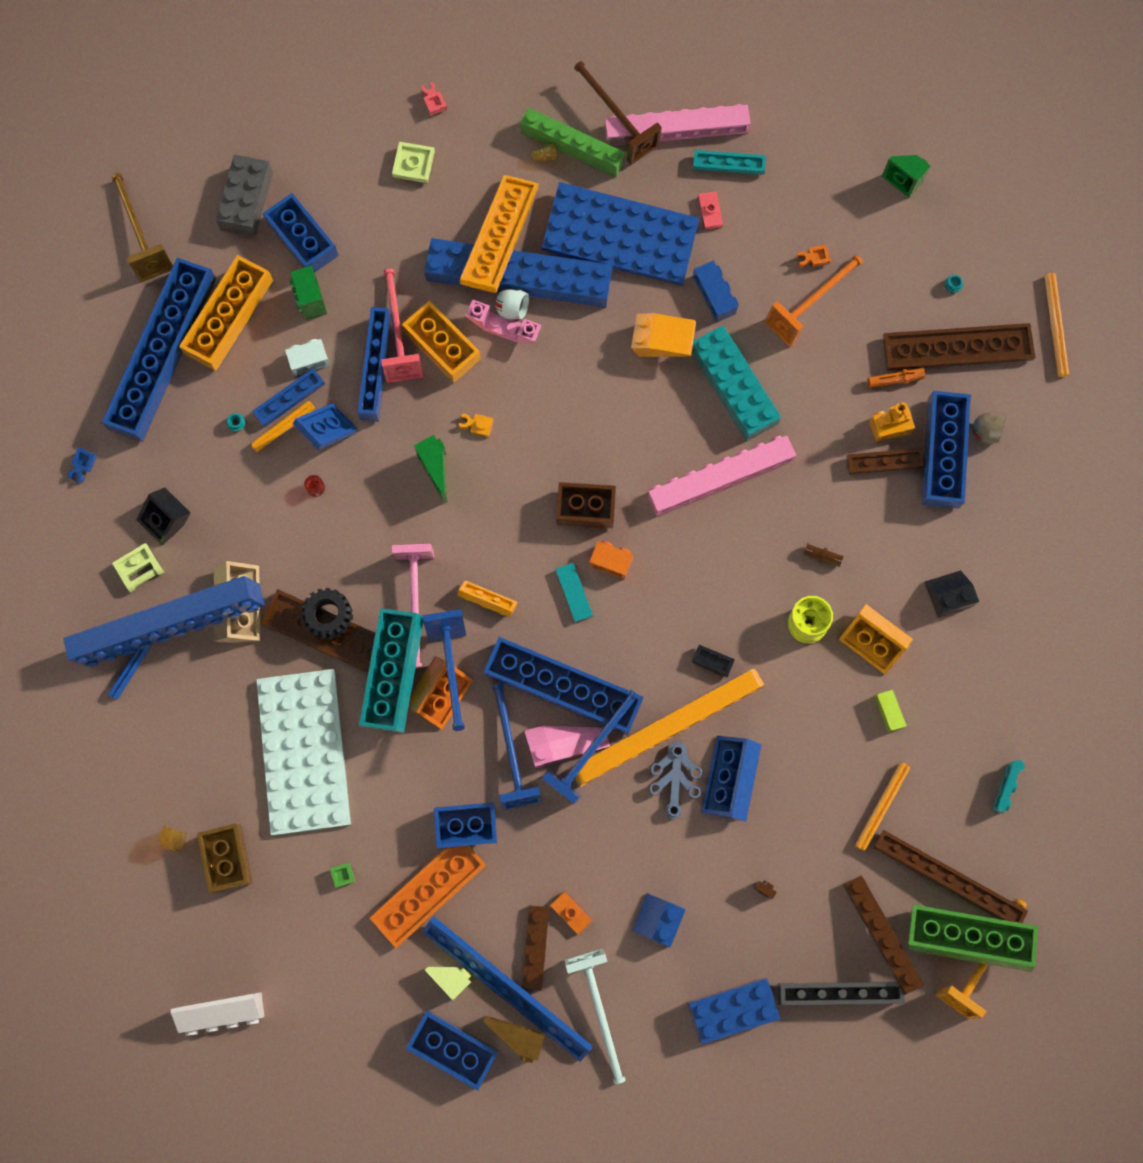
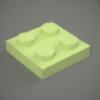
[392,142,435,183]

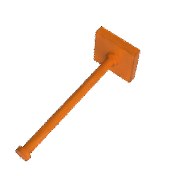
[764,255,863,347]

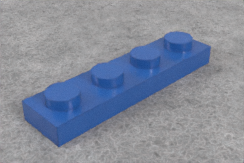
[252,368,325,427]

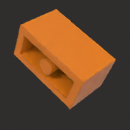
[589,541,633,580]

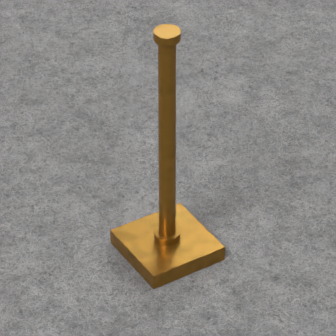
[111,173,173,282]

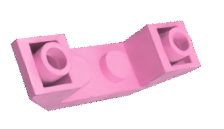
[465,299,541,343]

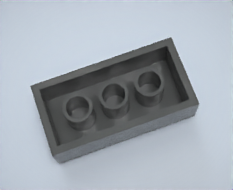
[216,155,273,237]

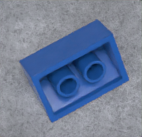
[434,802,497,848]

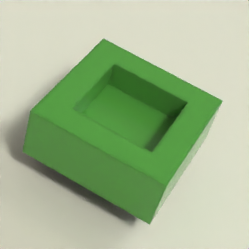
[330,862,356,888]

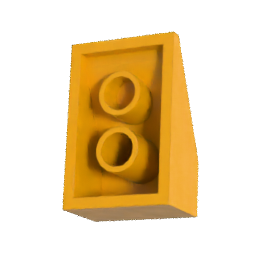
[631,313,696,357]

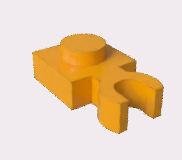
[459,414,493,438]

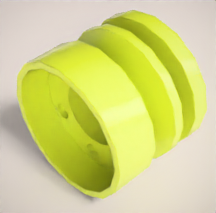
[788,596,833,644]

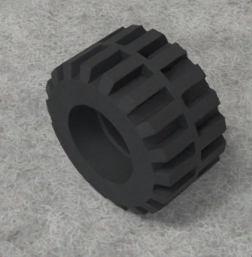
[301,588,353,640]

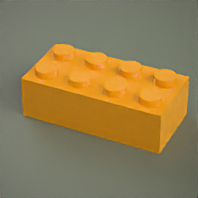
[402,300,481,383]

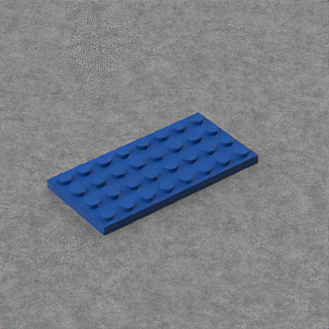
[542,182,699,286]

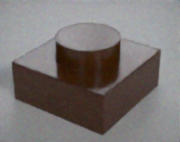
[753,880,777,899]

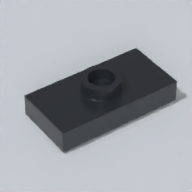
[691,645,735,678]

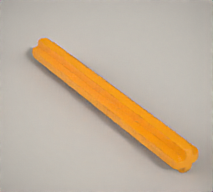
[855,762,910,851]

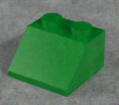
[881,155,931,198]

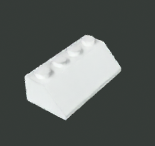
[171,992,264,1036]

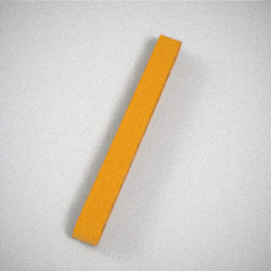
[570,668,765,787]

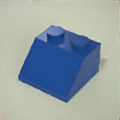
[632,893,686,948]

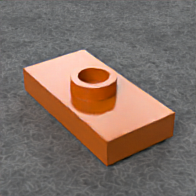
[550,891,592,935]

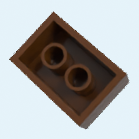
[556,482,616,529]

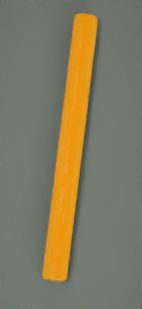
[1045,273,1069,377]

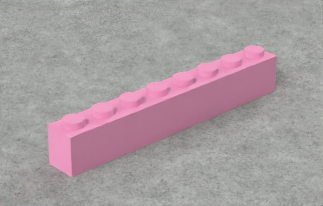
[605,104,751,146]
[648,436,796,516]

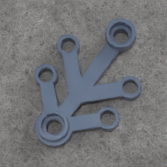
[649,742,702,819]

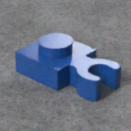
[68,447,98,483]

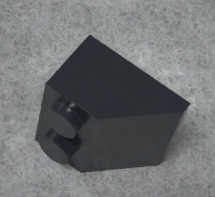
[136,487,191,545]
[924,570,979,617]

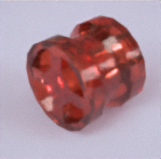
[304,475,325,497]

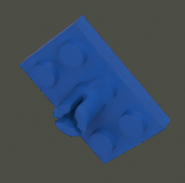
[293,403,357,450]

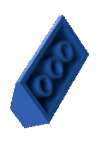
[701,736,762,822]

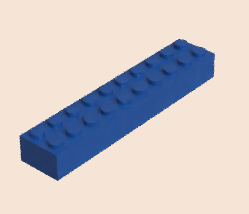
[425,238,613,308]
[102,257,216,442]
[63,576,265,667]

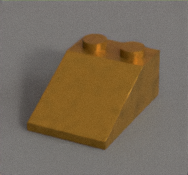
[484,1016,545,1063]

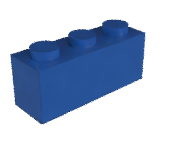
[692,260,739,323]

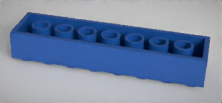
[483,637,644,736]

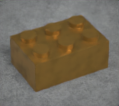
[197,823,253,893]

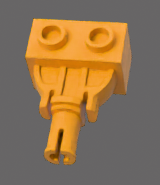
[869,402,915,442]

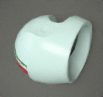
[495,289,529,320]

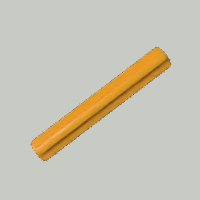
[251,401,315,452]

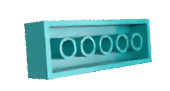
[691,325,781,442]
[359,608,423,733]

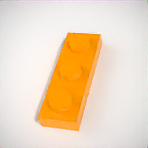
[457,580,518,617]

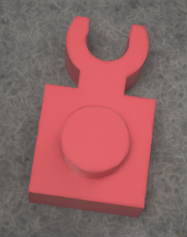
[421,82,447,116]

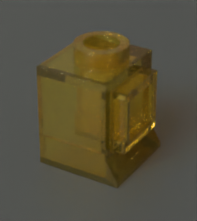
[157,826,188,852]

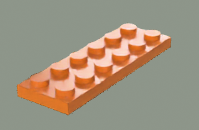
[370,846,486,949]

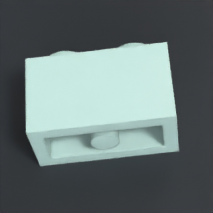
[285,339,330,376]

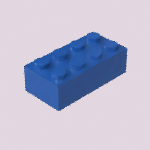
[262,193,339,273]
[688,978,780,1044]
[406,1010,499,1091]

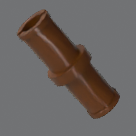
[803,543,844,567]

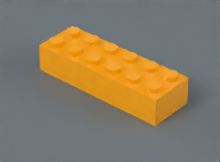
[179,255,273,371]

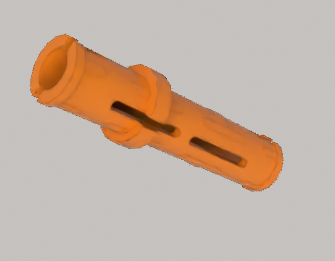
[867,368,925,389]

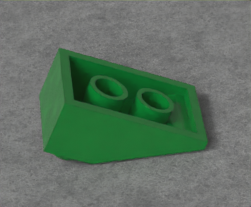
[414,435,448,504]

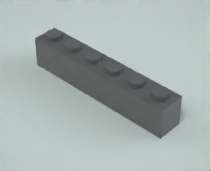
[777,981,905,1005]

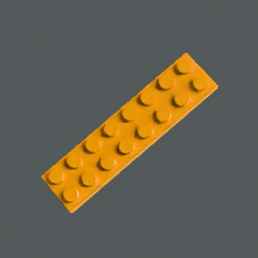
[460,175,538,293]

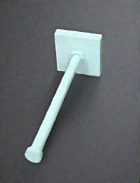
[564,948,626,1084]

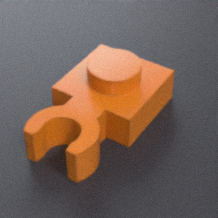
[796,244,831,268]

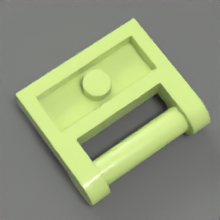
[112,543,164,593]

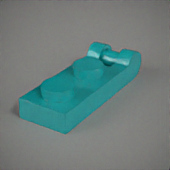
[992,760,1025,814]

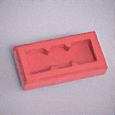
[698,192,723,230]

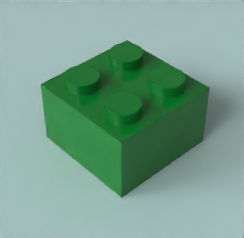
[289,266,327,320]

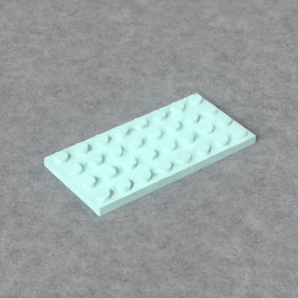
[257,669,351,836]

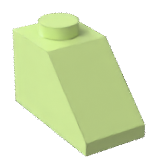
[425,967,472,1000]

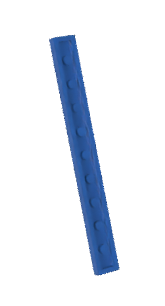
[422,916,593,1062]

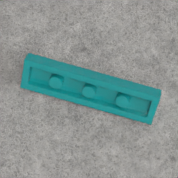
[693,150,766,175]

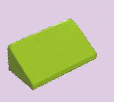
[874,690,906,733]

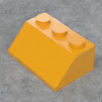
[838,604,913,675]

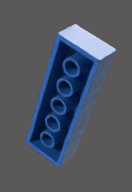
[921,391,971,509]

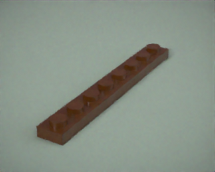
[873,830,1028,923]

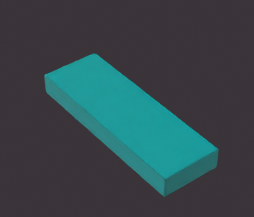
[555,563,593,623]

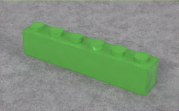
[520,107,625,177]

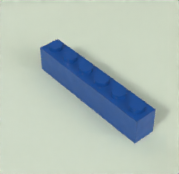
[358,307,392,422]

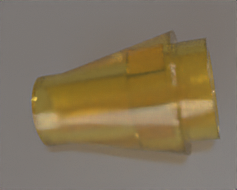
[531,143,558,162]

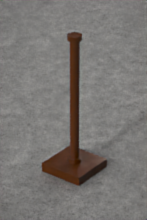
[574,61,662,165]

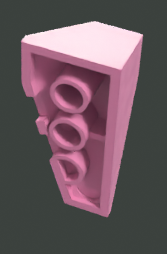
[525,725,610,769]

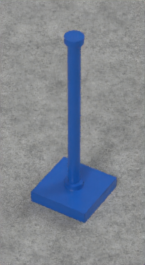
[423,609,467,731]
[492,683,542,810]
[542,689,641,804]

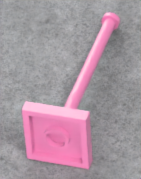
[392,544,434,668]

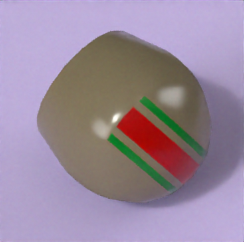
[972,413,1006,444]

